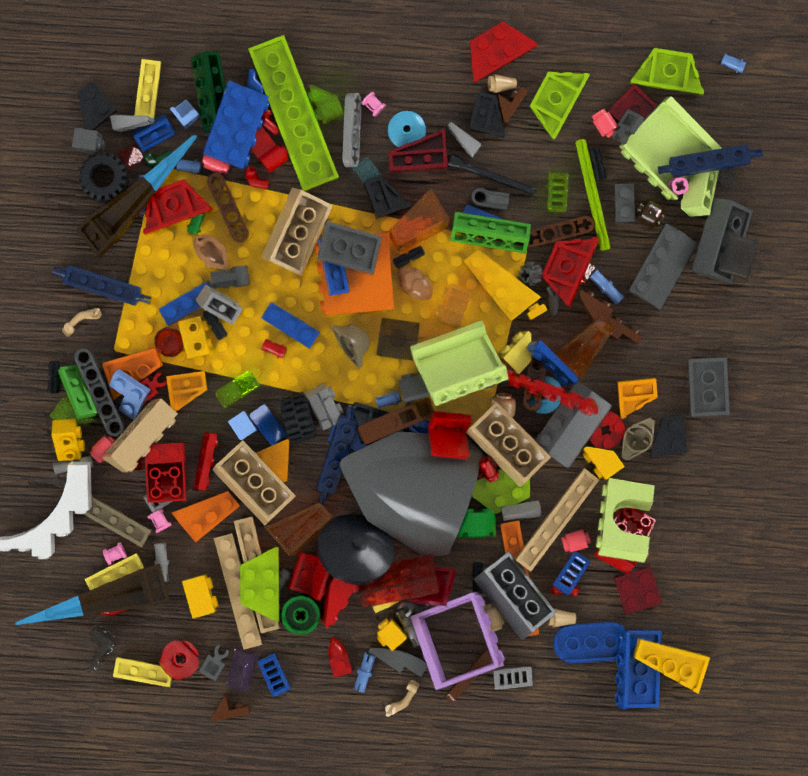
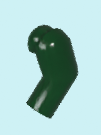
[143,150,171,166]

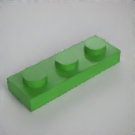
[58,364,97,419]

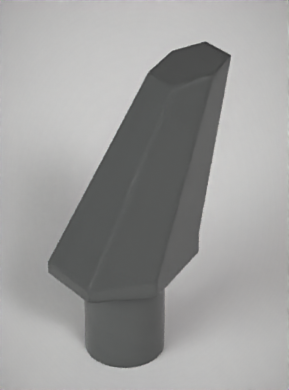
[546,287,560,317]

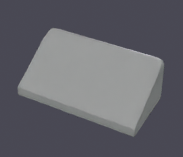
[501,500,541,523]

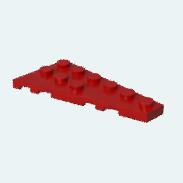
[506,370,600,416]

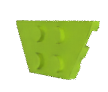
[630,48,704,96]
[529,72,590,140]
[472,469,530,514]
[240,547,280,622]

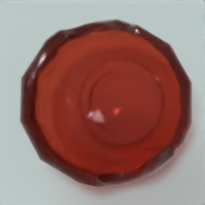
[154,327,184,357]

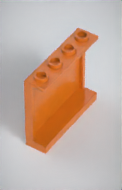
[315,233,394,316]

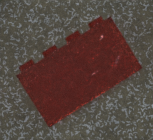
[359,555,439,608]

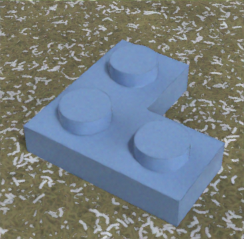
[109,369,150,420]

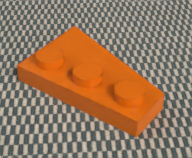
[102,347,163,400]
[172,491,240,543]

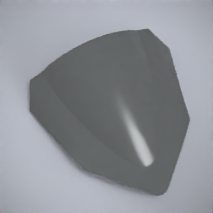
[340,432,483,557]

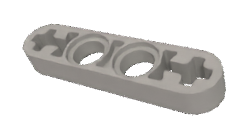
[342,93,361,167]

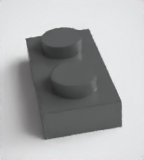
[614,183,635,223]

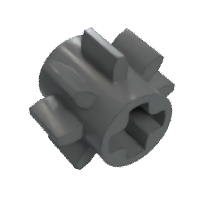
[519,261,543,286]

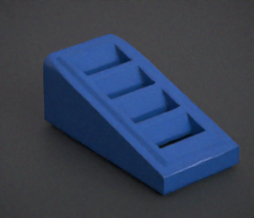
[553,551,590,596]
[257,653,291,697]

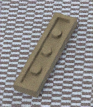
[84,496,152,547]

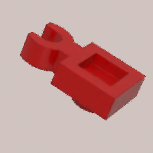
[140,372,167,403]

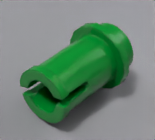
[186,213,206,235]

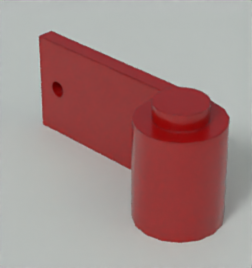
[250,126,289,173]

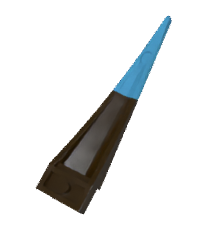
[76,135,197,257]
[15,564,170,625]

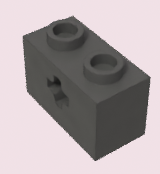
[72,128,106,155]

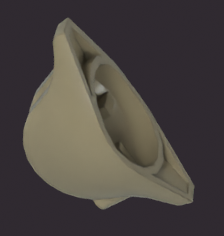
[331,323,370,369]
[621,417,655,461]

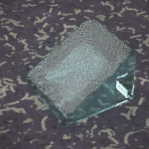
[352,157,381,183]

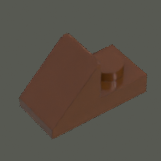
[497,87,528,125]
[210,693,251,722]

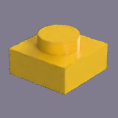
[526,303,547,321]

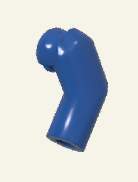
[247,69,265,94]

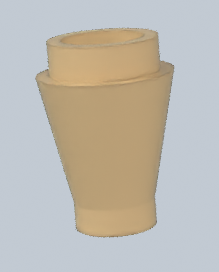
[488,74,517,93]
[547,608,576,628]

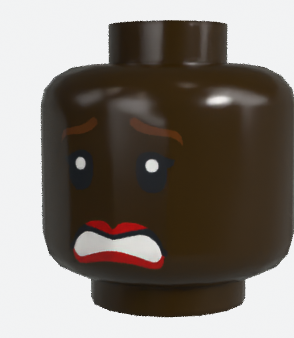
[636,200,665,228]

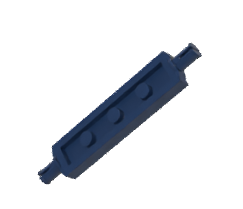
[658,144,763,178]
[52,265,152,306]
[316,405,358,504]

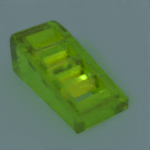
[547,172,569,212]

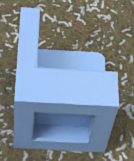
[170,100,201,129]
[228,411,258,440]

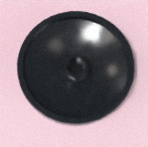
[317,514,394,585]

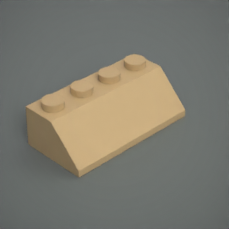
[261,188,333,276]
[101,398,177,472]
[466,402,551,487]
[212,440,295,525]

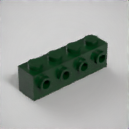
[190,51,226,133]

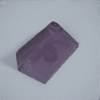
[225,649,258,691]

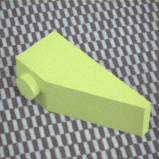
[681,170,719,217]

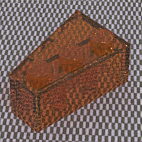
[389,188,450,253]
[553,316,616,378]
[264,503,334,557]

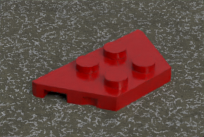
[470,22,538,84]
[143,179,213,235]
[541,237,599,307]

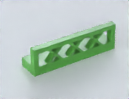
[450,212,531,254]

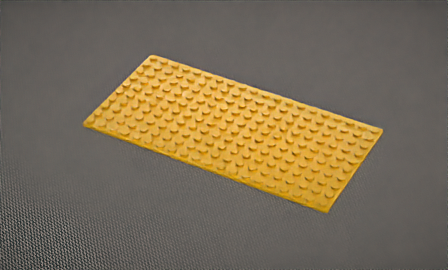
[114,169,527,429]

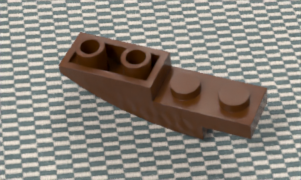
[578,289,642,344]
[357,398,434,445]

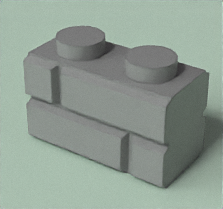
[196,285,243,324]
[305,383,344,430]

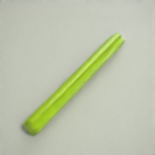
[576,139,610,251]

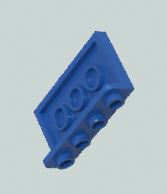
[202,81,269,169]
[615,630,662,709]

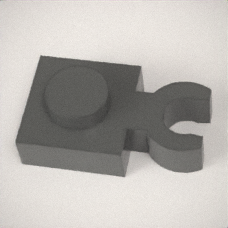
[612,109,644,144]
[396,595,429,619]
[199,644,229,681]

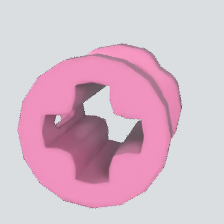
[361,92,386,117]
[667,177,689,195]
[147,509,172,533]
[102,542,127,565]

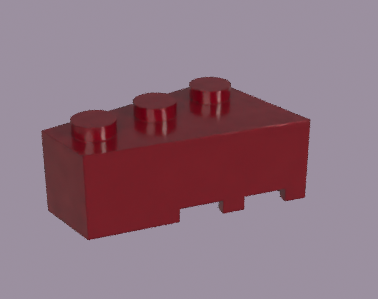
[389,128,448,174]

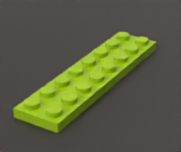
[248,35,339,191]

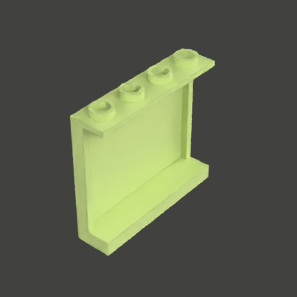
[619,96,722,200]
[410,320,508,406]

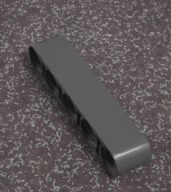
[74,349,126,436]

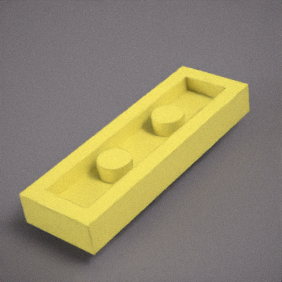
[134,59,162,119]
[85,553,144,590]
[113,657,172,687]

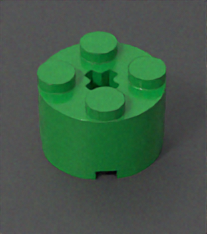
[457,509,496,538]
[282,594,321,635]

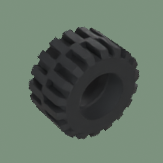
[78,152,129,202]
[279,391,317,444]

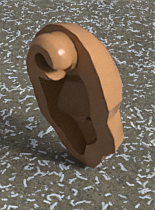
[193,234,229,270]
[398,266,433,300]

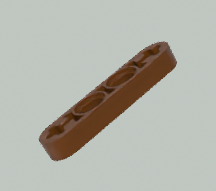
[207,173,249,243]
[522,216,594,248]
[523,338,550,412]
[445,643,501,703]

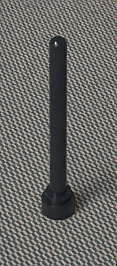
[447,153,536,195]

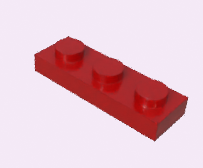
[193,432,218,491]

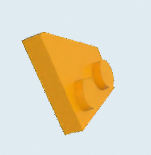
[166,371,208,412]
[617,378,658,419]
[256,439,290,483]

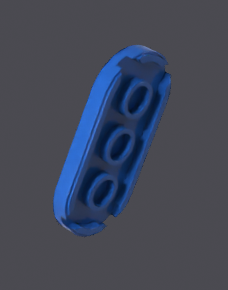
[553,622,626,663]

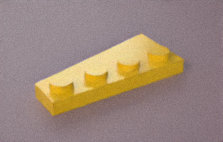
[463,249,541,321]
[633,638,710,694]

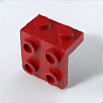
[428,411,472,459]
[288,551,331,600]

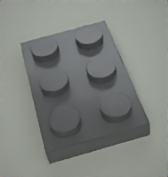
[317,221,382,275]
[688,357,730,417]

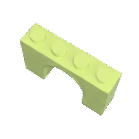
[596,478,654,563]

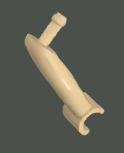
[62,308,102,337]
[385,680,419,717]

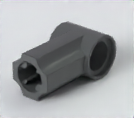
[470,188,509,210]
[210,265,250,289]

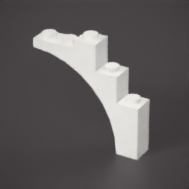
[0,462,92,559]

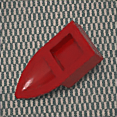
[328,637,353,678]

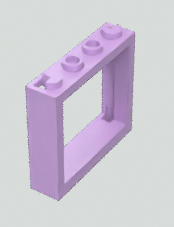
[410,592,504,690]

